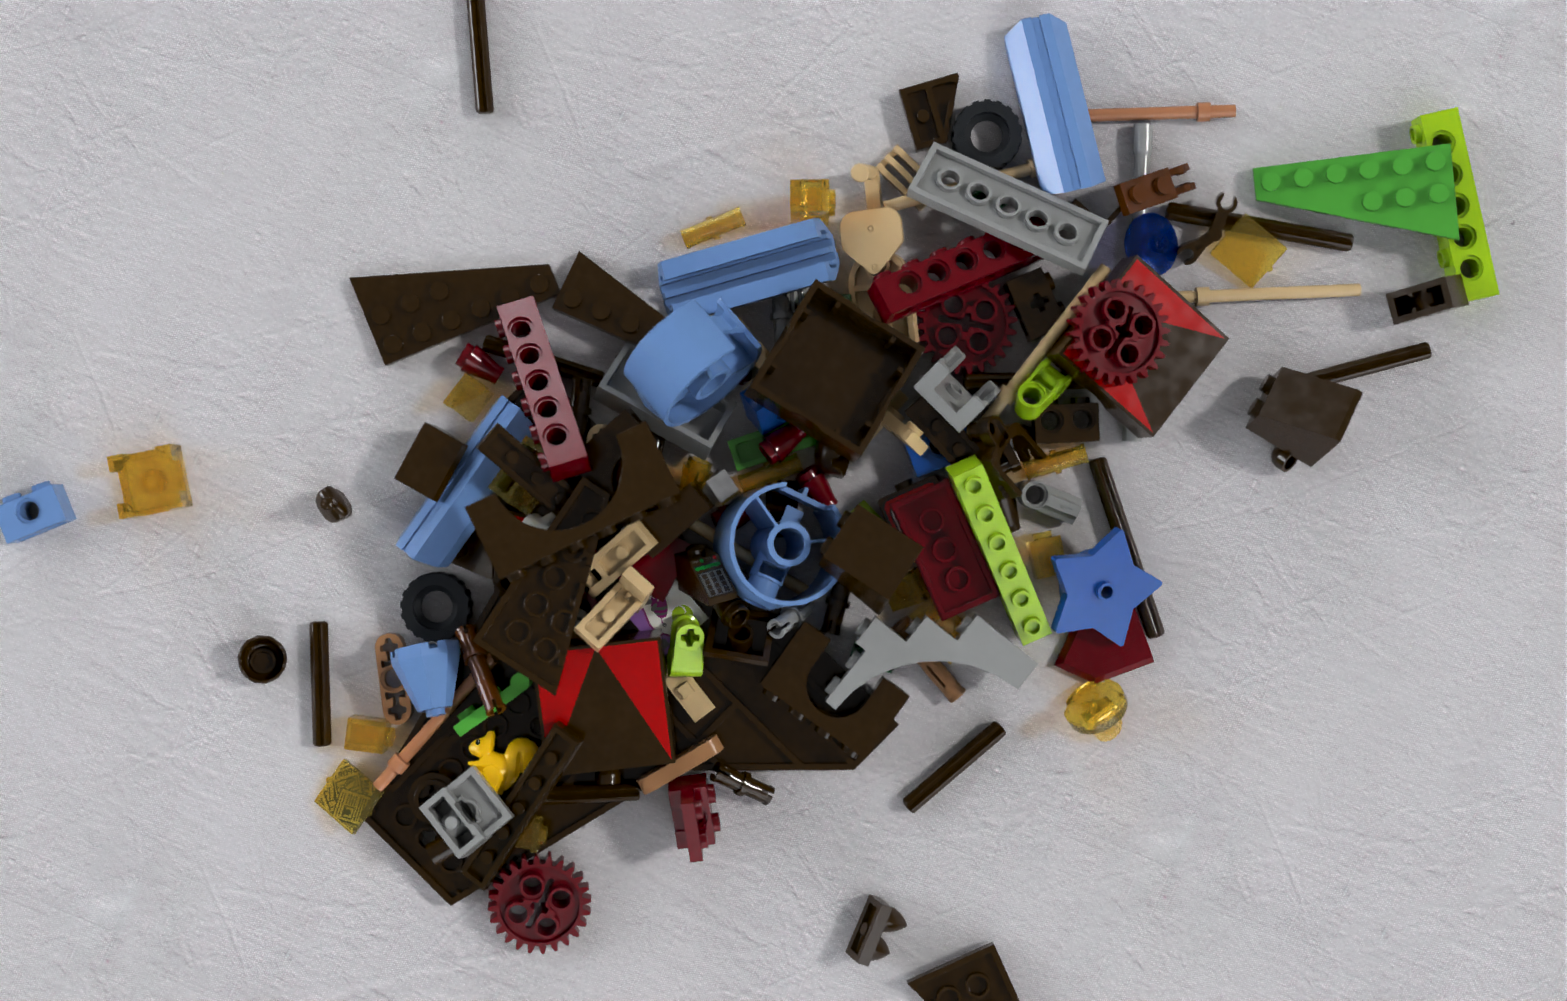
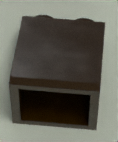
[1245,367,1363,467]
[818,504,924,615]

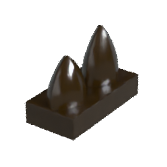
[845,894,907,966]

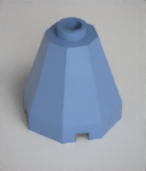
[390,639,461,718]

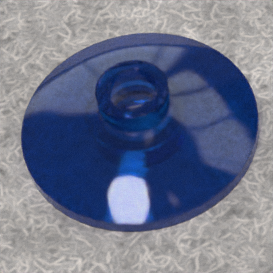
[1124,213,1178,275]

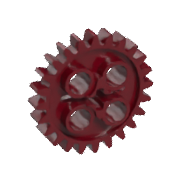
[1065,279,1171,386]
[916,280,1018,375]
[488,851,591,954]

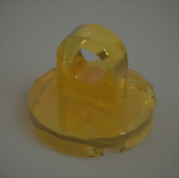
[1064,679,1128,742]

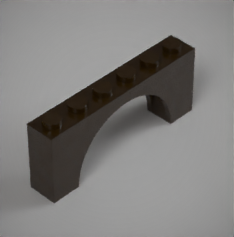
[465,421,680,583]

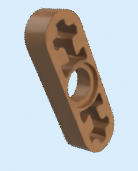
[375,632,414,725]
[636,734,724,795]

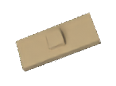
[666,665,715,723]

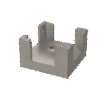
[913,345,1001,433]

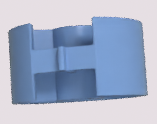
[624,298,762,427]
[713,482,842,611]

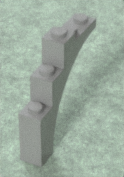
[824,613,1038,709]

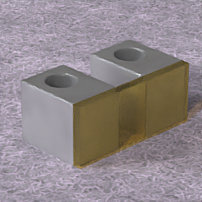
[706,469,742,506]

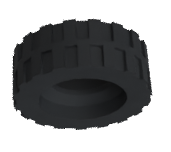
[951,99,1023,170]
[400,572,474,642]

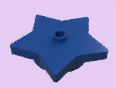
[1050,527,1162,646]

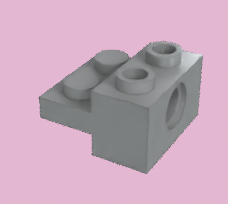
[419,766,514,859]

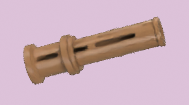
[891,616,966,703]

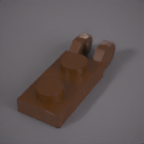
[1113,163,1196,217]

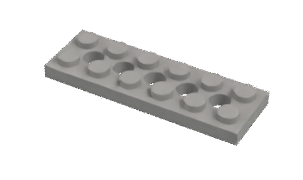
[906,142,1109,276]

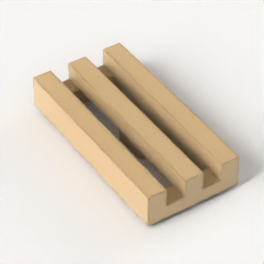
[876,144,927,212]

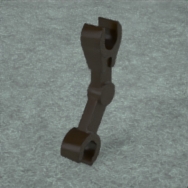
[1176,192,1238,265]

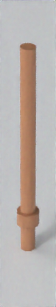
[1088,102,1236,122]
[372,652,497,792]

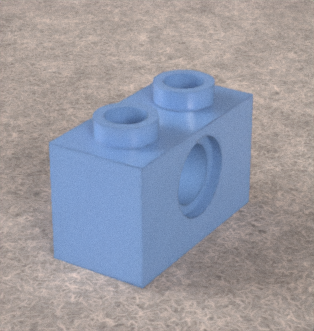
[0,481,77,544]

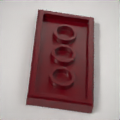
[889,478,1001,621]

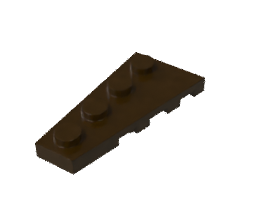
[552,251,666,346]

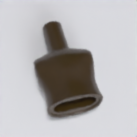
[315,486,352,523]

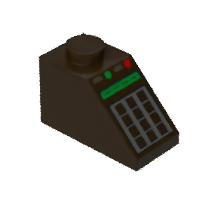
[674,544,737,606]

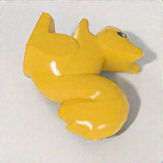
[468,730,538,795]

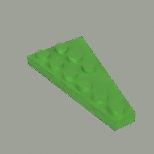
[1253,143,1460,241]

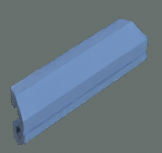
[1004,13,1106,194]
[658,218,840,315]
[396,395,534,568]

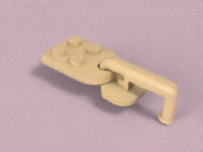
[840,163,919,343]

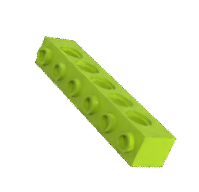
[1409,107,1500,302]
[945,455,1052,646]

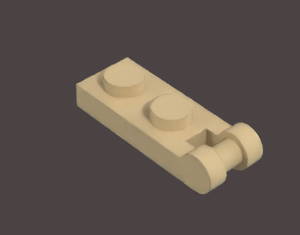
[586,521,659,599]

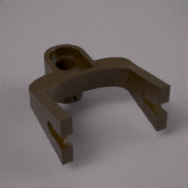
[967,415,1046,500]

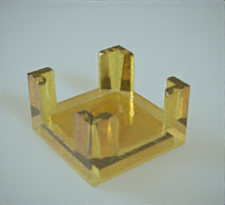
[107,444,193,519]

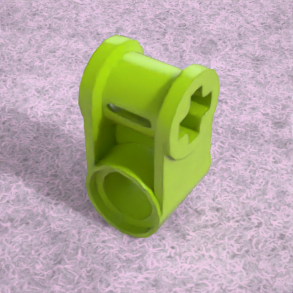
[1014,358,1072,420]
[667,613,704,677]

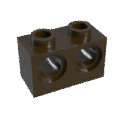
[1031,397,1100,444]

